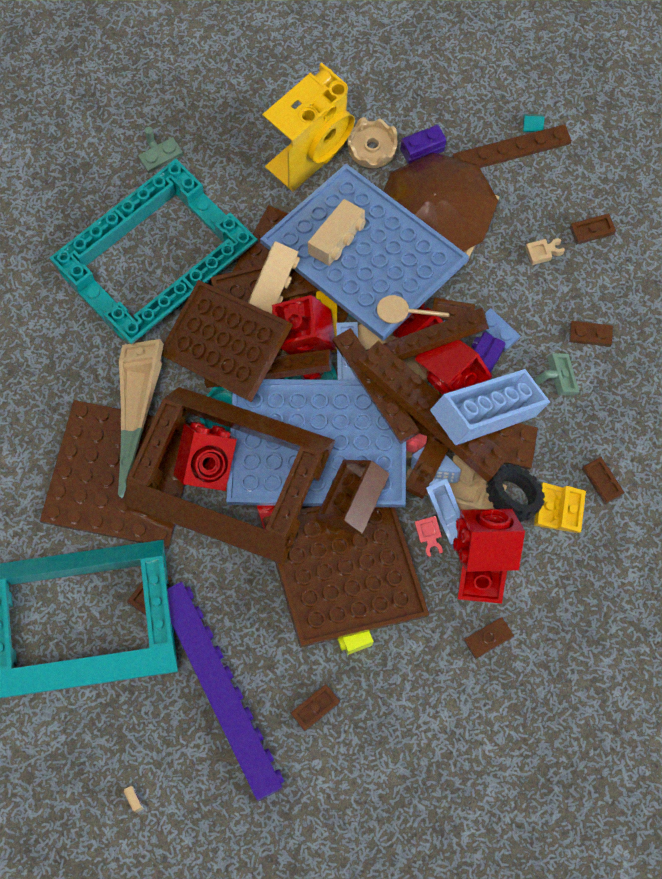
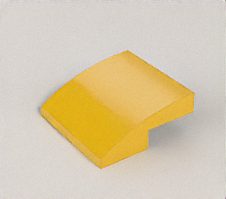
[534,482,586,533]

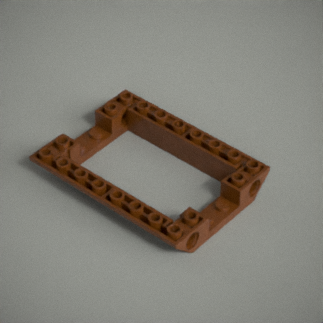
[125,387,336,565]

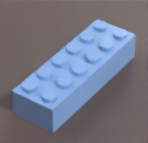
[430,369,550,445]

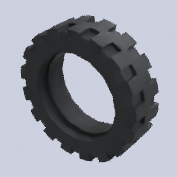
[486,464,545,522]

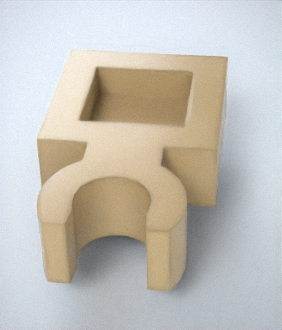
[525,238,565,265]

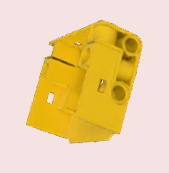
[262,62,355,192]

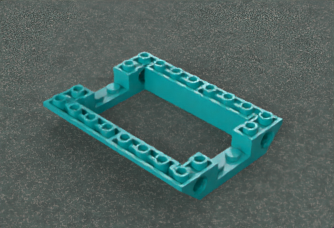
[49,159,258,345]
[0,540,178,699]

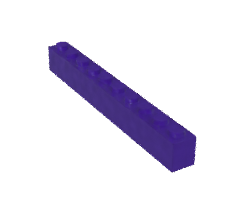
[167,582,284,802]

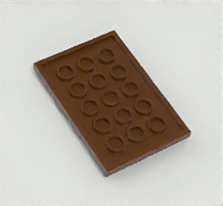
[161,280,293,402]

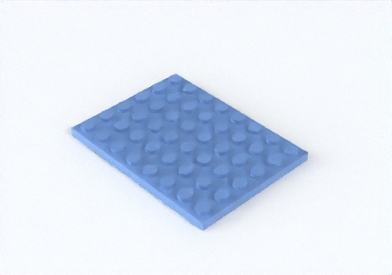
[260,164,469,341]
[226,379,406,507]

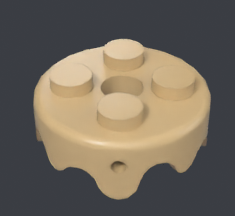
[347,117,398,168]

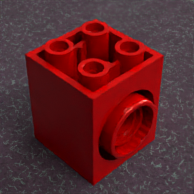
[272,295,336,355]
[415,340,492,395]
[173,422,237,491]
[453,509,525,572]

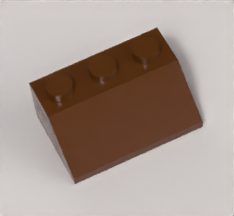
[316,460,389,533]

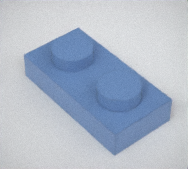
[484,308,520,351]

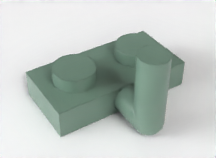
[138,127,183,174]
[533,353,579,396]

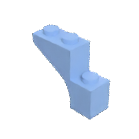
[426,478,460,548]

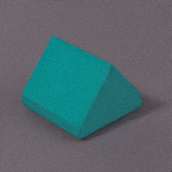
[523,114,545,133]

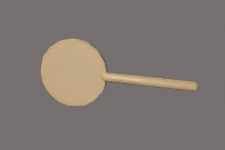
[377,295,450,324]

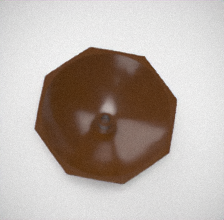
[383,153,498,251]

